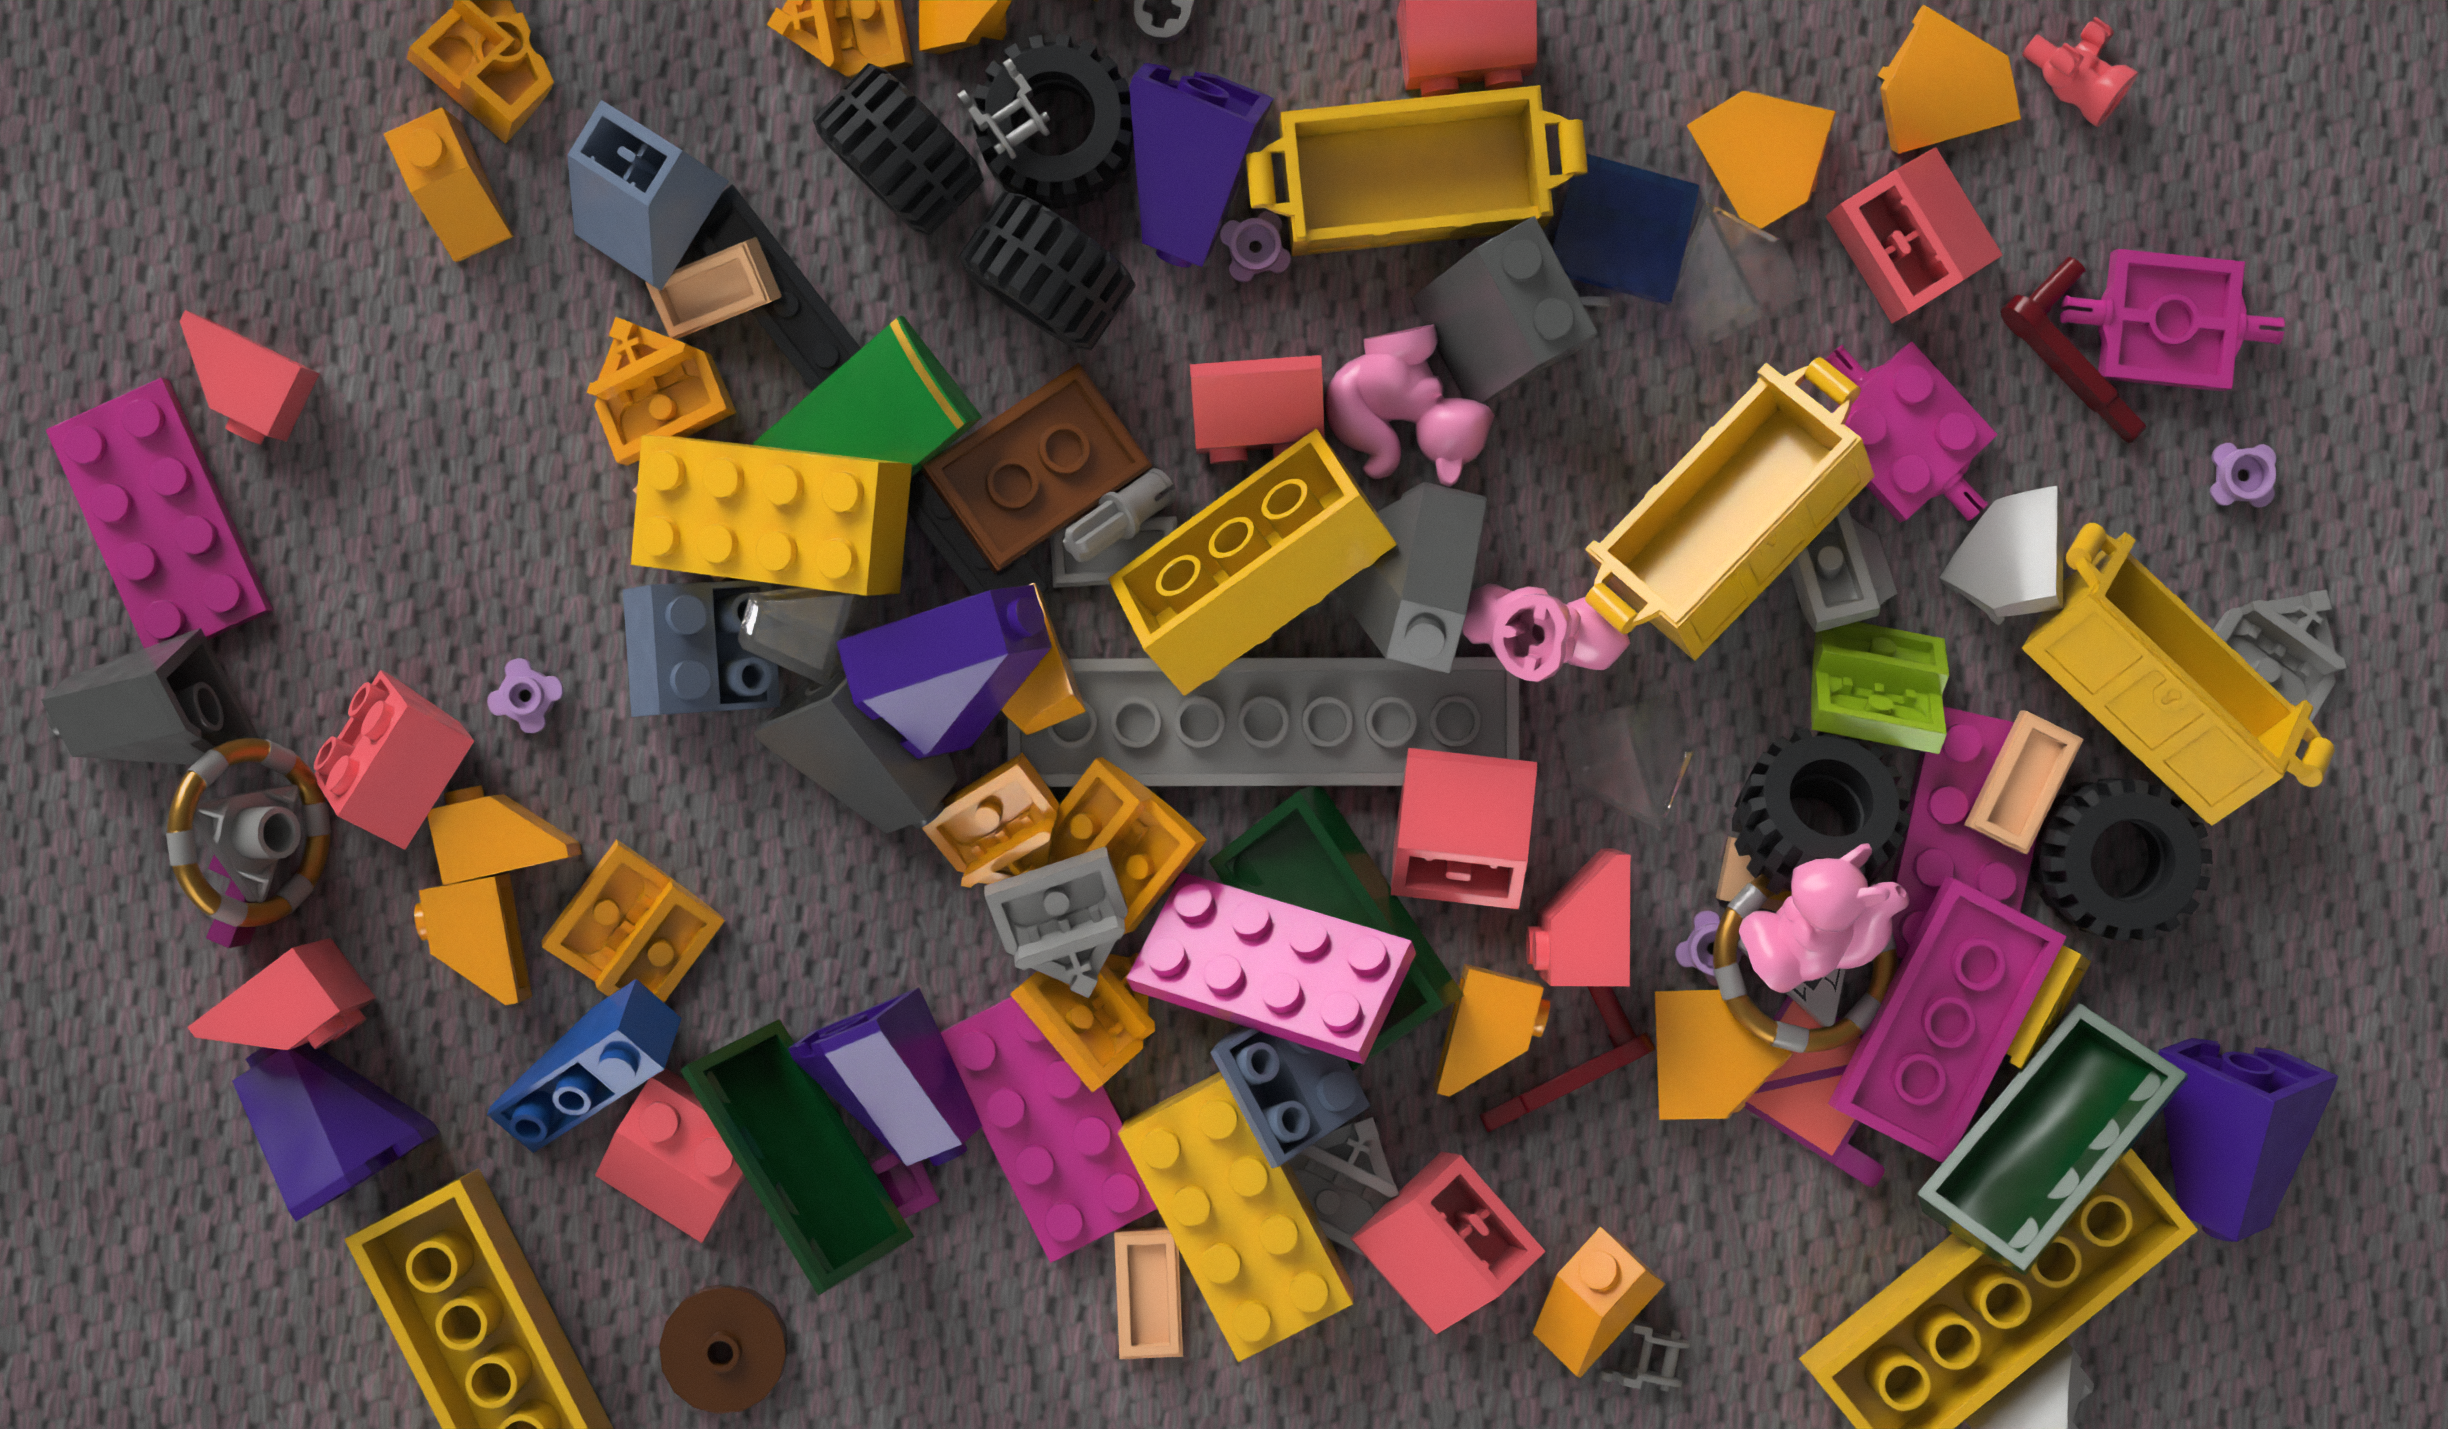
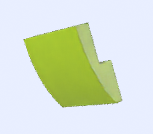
[1811,622,1949,754]

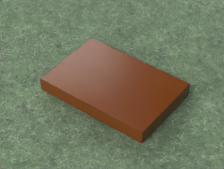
[921,363,1152,575]

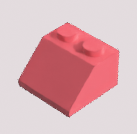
[1396,0,1537,97]
[1190,355,1325,464]
[1526,848,1631,987]
[187,938,376,1050]
[595,1068,745,1243]

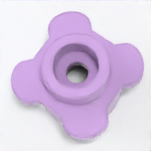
[1220,211,1291,283]
[2210,443,2276,508]
[487,658,564,733]
[1675,910,1744,986]

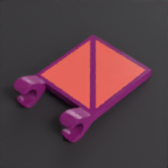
[1744,995,1885,1188]

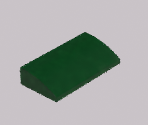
[1208,786,1464,1071]
[1917,1002,2188,1275]
[680,1019,914,1296]

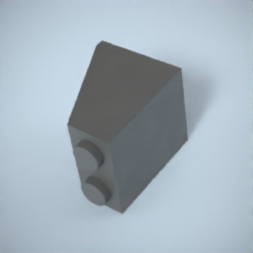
[1411,216,1598,404]

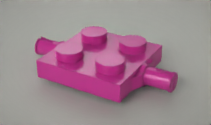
[2060,249,2285,392]
[1824,341,1998,523]

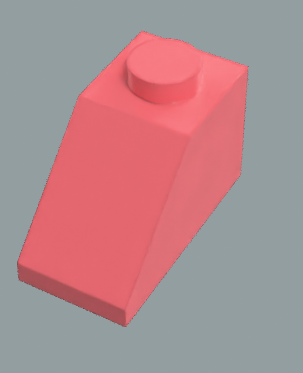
[179,310,320,445]

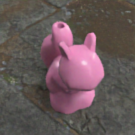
[1324,324,1495,487]
[1462,583,1630,682]
[1739,843,1909,993]

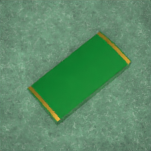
[751,316,983,478]

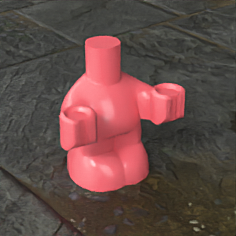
[2022,17,2138,127]

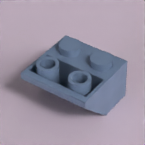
[567,100,729,291]
[623,580,780,717]
[1210,1025,1371,1168]

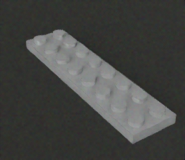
[1008,657,1519,787]

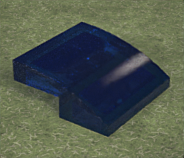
[1552,153,1699,305]

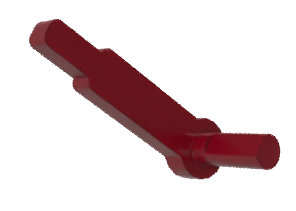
[2000,257,2147,443]
[1479,986,1656,1132]

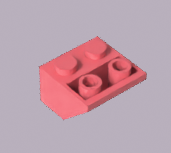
[1825,147,2003,324]
[314,670,474,850]
[1391,748,1537,909]
[1350,1151,1546,1334]

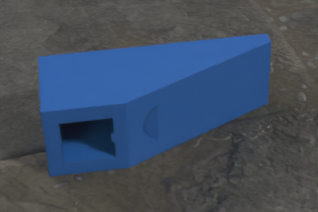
[487,979,682,1153]

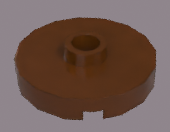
[659,1284,788,1414]

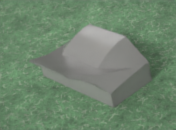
[1788,506,1898,632]

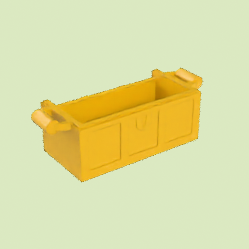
[1245,85,1588,256]
[1585,357,1875,661]
[2022,523,2335,826]

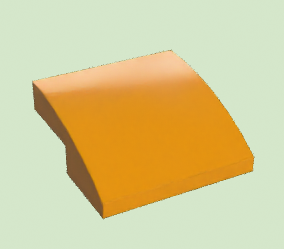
[1049,757,1207,935]
[541,839,725,1002]

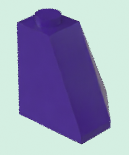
[1129,63,1274,268]
[836,584,1052,759]
[788,987,982,1166]
[2158,1038,2338,1242]
[232,1042,440,1222]

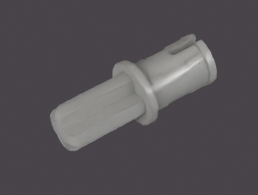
[1062,468,1176,562]

